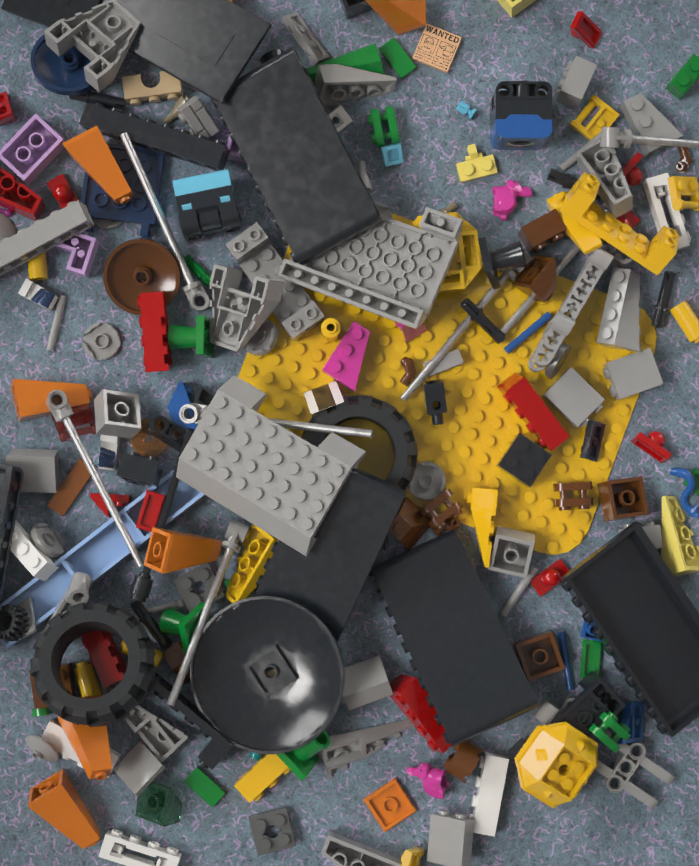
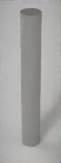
[559,132,601,171]
[46,295,67,352]
[500,565,538,617]

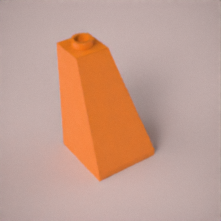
[365,0,426,35]
[62,126,134,205]
[10,379,92,422]
[144,527,222,574]
[58,695,112,780]
[28,769,100,849]

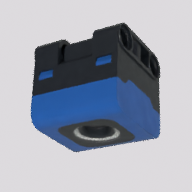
[490,81,552,150]

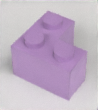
[55,233,100,278]

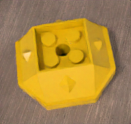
[411,212,482,292]
[514,722,598,808]

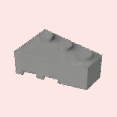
[620,93,683,157]

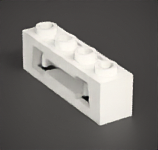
[643,173,691,251]
[98,829,182,866]

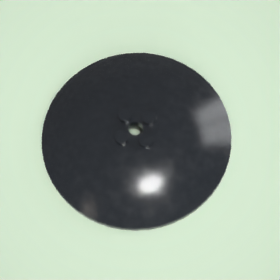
[190,596,345,754]

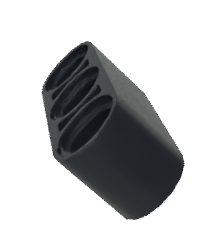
[146,416,186,452]

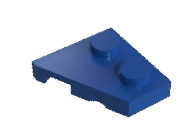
[617,701,643,744]

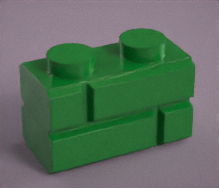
[665,54,699,100]

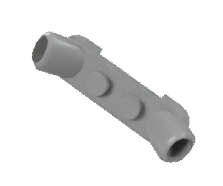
[40,572,92,634]

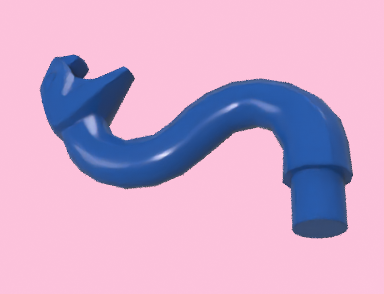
[670,468,699,519]

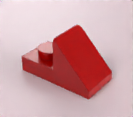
[0,92,17,126]
[90,493,131,517]

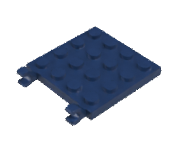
[81,143,165,239]

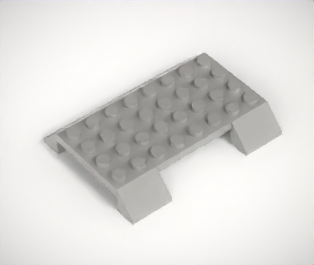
[277,207,463,330]
[176,375,366,556]

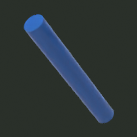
[504,312,552,354]
[558,632,574,691]

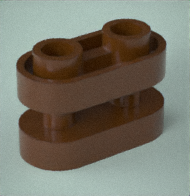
[553,482,594,511]
[418,488,463,530]

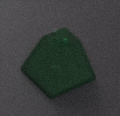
[135,781,182,827]

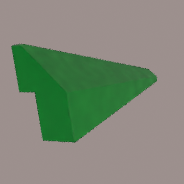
[306,43,384,83]

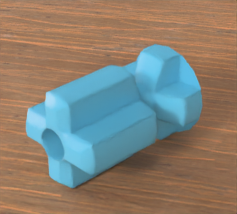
[456,101,477,119]

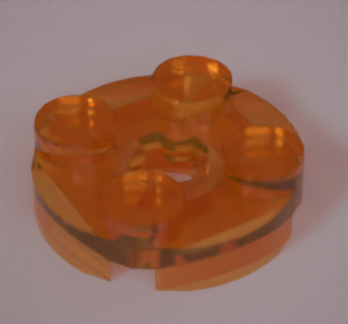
[130,419,167,457]

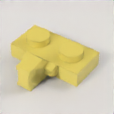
[456,144,498,183]

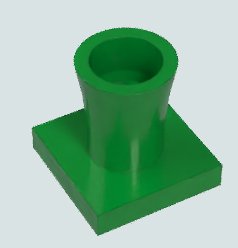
[168,315,214,358]
[159,602,210,655]
[276,730,330,781]

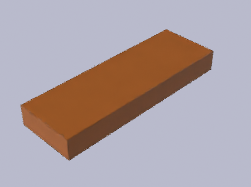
[47,458,91,516]

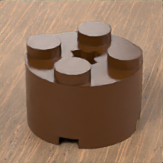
[444,740,485,783]

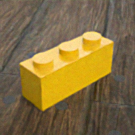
[234,754,290,803]

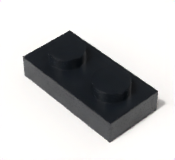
[580,420,606,462]

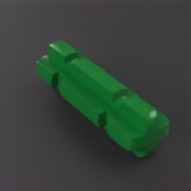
[184,255,211,286]

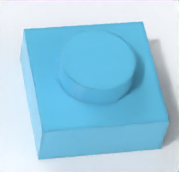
[381,143,404,167]

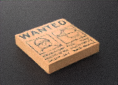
[412,24,462,73]

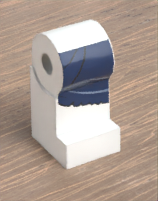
[18,279,59,311]
[98,435,121,471]

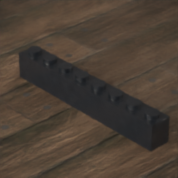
[79,102,230,171]

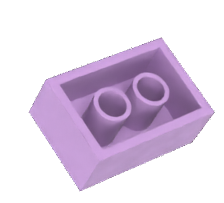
[0,113,65,186]

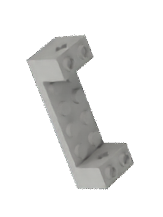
[225,222,325,342]

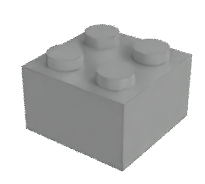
[554,56,597,109]
[94,389,141,439]
[488,526,535,578]

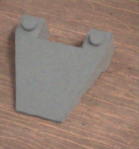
[44,0,141,92]
[210,264,284,352]

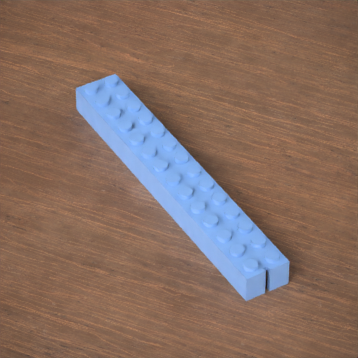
[0,470,206,649]

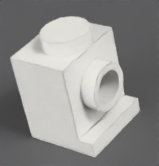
[328,104,352,132]

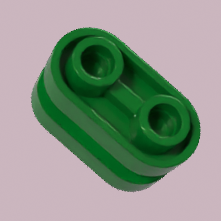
[367,106,400,147]
[589,711,631,753]

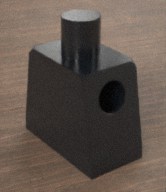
[421,379,447,425]

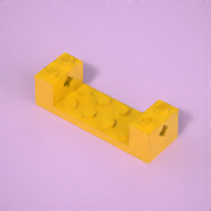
[561,171,680,275]

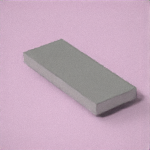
[423,349,464,378]
[17,597,37,638]

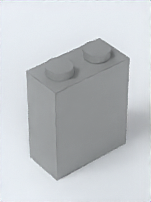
[602,348,663,401]
[542,367,605,428]
[5,448,60,493]
[341,655,393,710]
[427,809,474,866]

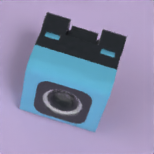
[173,169,243,243]

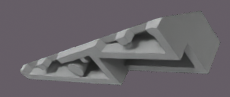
[100,686,189,763]
[320,719,416,780]

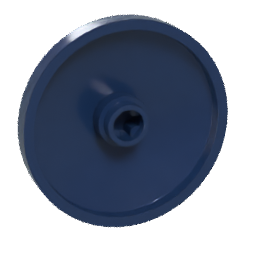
[30,35,93,96]

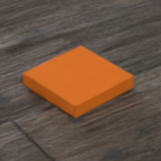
[363,778,417,832]

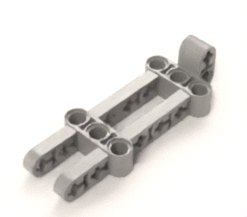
[527,239,632,373]
[532,696,675,810]

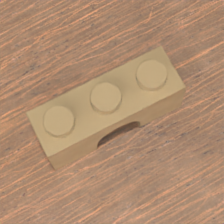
[122,71,183,106]

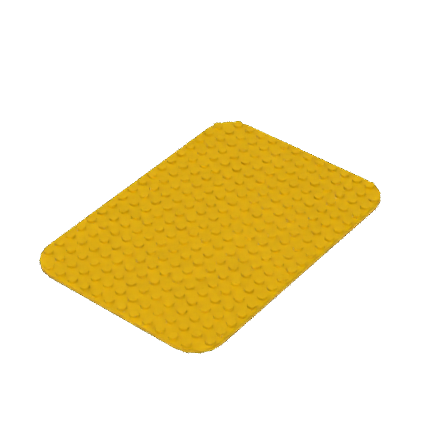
[238,213,657,555]

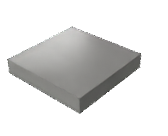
[113,741,165,796]

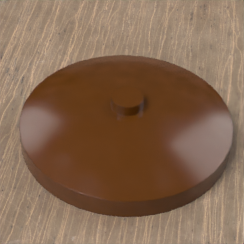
[103,238,181,315]

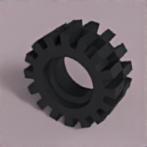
[0,604,29,642]

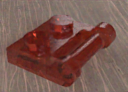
[51,403,96,442]

